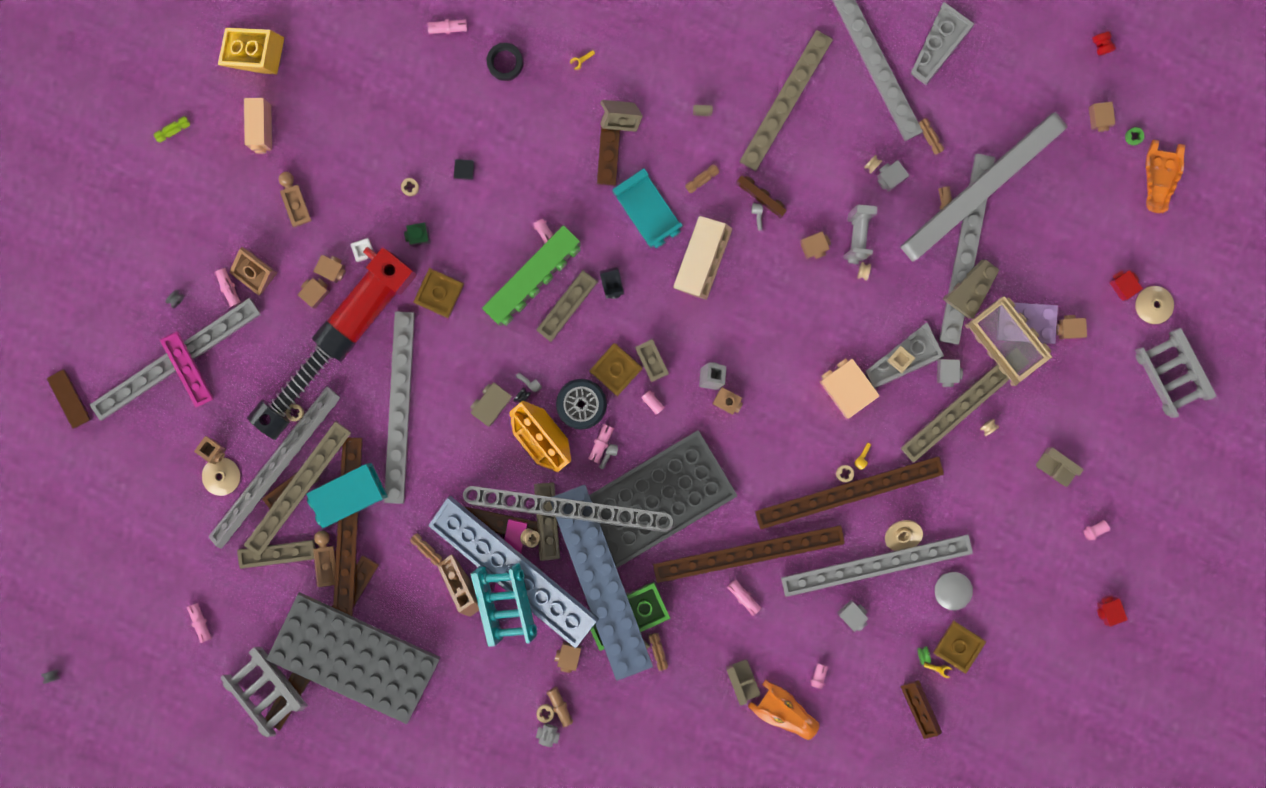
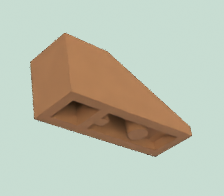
[437,555,479,617]

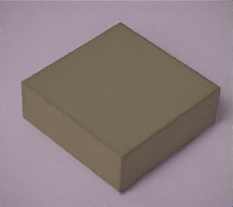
[693,105,713,116]

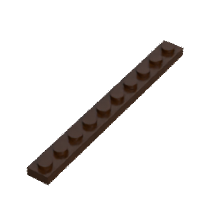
[333,437,363,616]
[755,456,944,530]
[653,525,845,583]
[265,555,380,731]

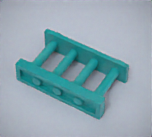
[471,563,537,647]

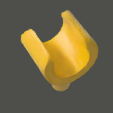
[570,50,595,70]
[854,443,871,470]
[924,663,952,678]

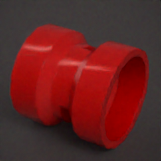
[1092,31,1117,56]

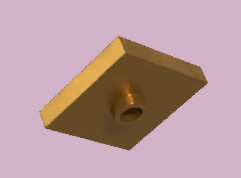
[413,268,464,319]
[589,343,643,397]
[932,620,987,674]

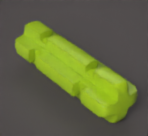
[153,116,190,143]

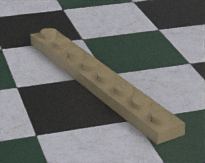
[739,30,833,172]
[900,348,1029,463]
[244,421,351,556]

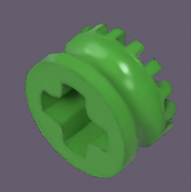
[1125,127,1144,146]
[917,646,931,665]

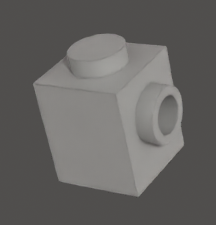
[877,160,909,192]
[937,359,963,387]
[699,362,726,390]
[837,600,868,632]

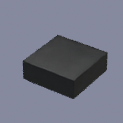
[454,159,475,180]

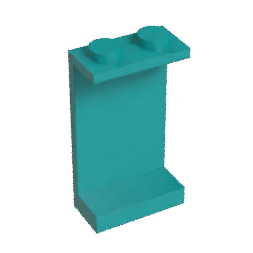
[612,168,683,249]
[306,463,388,529]

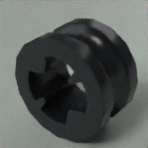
[513,387,531,403]

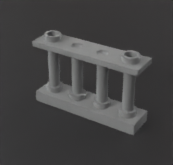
[843,204,877,264]
[1135,328,1217,418]
[221,647,308,738]

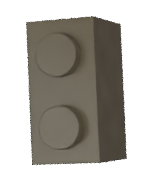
[470,382,513,427]

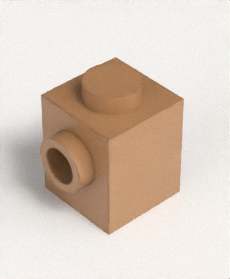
[1089,102,1115,132]
[800,231,831,259]
[313,255,346,283]
[298,278,330,309]
[1056,315,1087,339]
[712,387,743,415]
[194,436,226,464]
[555,642,582,673]

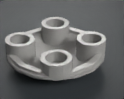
[935,572,973,610]

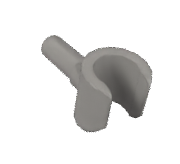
[751,203,763,230]
[516,373,542,392]
[599,444,618,469]

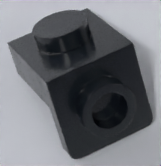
[599,267,624,299]

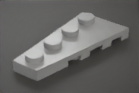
[911,2,974,85]
[865,322,944,389]

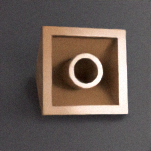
[229,247,278,296]

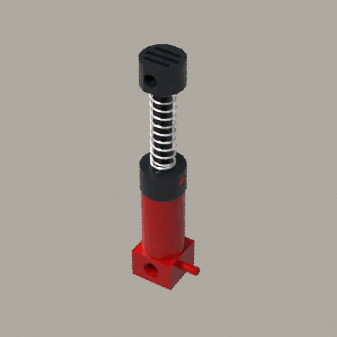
[247,247,417,440]

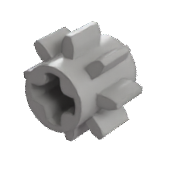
[536,724,560,747]

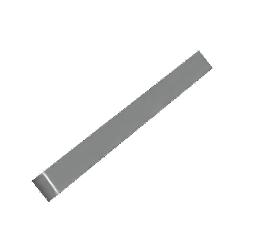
[900,112,1068,262]
[463,486,674,532]

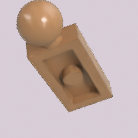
[278,172,312,228]
[313,530,335,587]

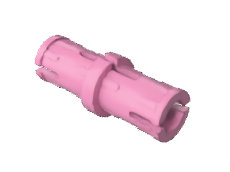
[428,19,467,35]
[214,268,241,308]
[588,424,615,463]
[727,579,761,616]
[187,603,212,643]

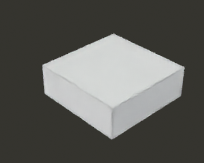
[350,238,373,262]

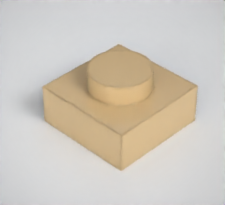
[888,346,915,373]

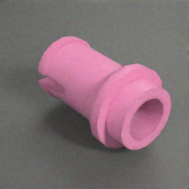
[533,218,553,243]
[641,390,665,415]
[1083,520,1110,541]
[810,663,829,689]

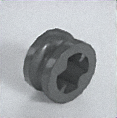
[165,290,185,309]
[41,669,61,684]

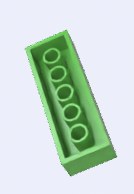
[482,225,581,326]

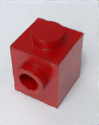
[1109,270,1143,301]
[1097,595,1128,627]

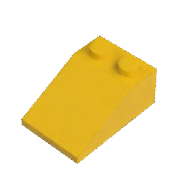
[218,28,285,74]

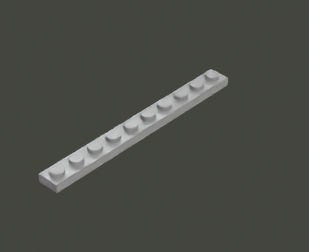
[832,0,923,141]
[939,154,995,345]
[90,298,261,421]
[384,312,415,504]
[208,386,340,549]
[781,534,973,597]

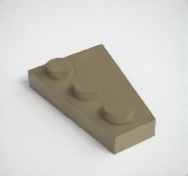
[942,260,999,319]

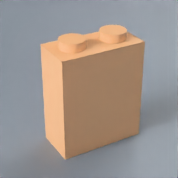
[244,98,272,154]
[820,358,879,419]

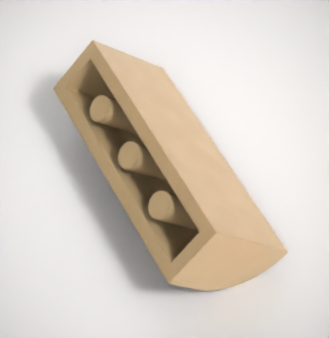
[673,216,733,300]

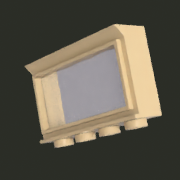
[965,296,1052,386]

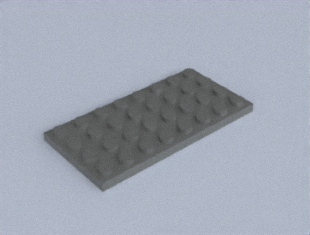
[590,430,737,568]
[266,592,440,724]

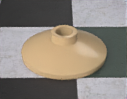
[1135,286,1174,324]
[202,458,241,496]
[885,520,923,551]

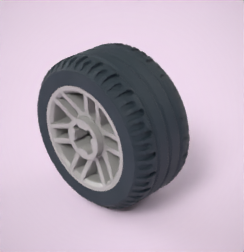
[556,379,607,429]

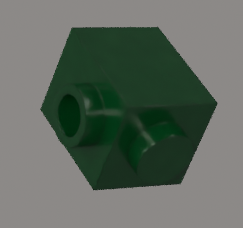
[404,222,431,247]

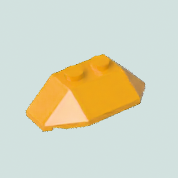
[509,401,571,472]

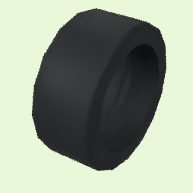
[486,43,523,81]

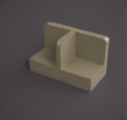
[600,100,643,132]
[635,339,669,382]
[1036,447,1084,487]
[726,659,760,706]

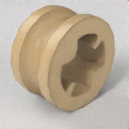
[864,155,882,174]
[401,178,419,196]
[857,262,871,281]
[285,404,304,421]
[980,419,999,436]
[836,465,854,482]
[520,528,540,548]
[536,704,554,723]

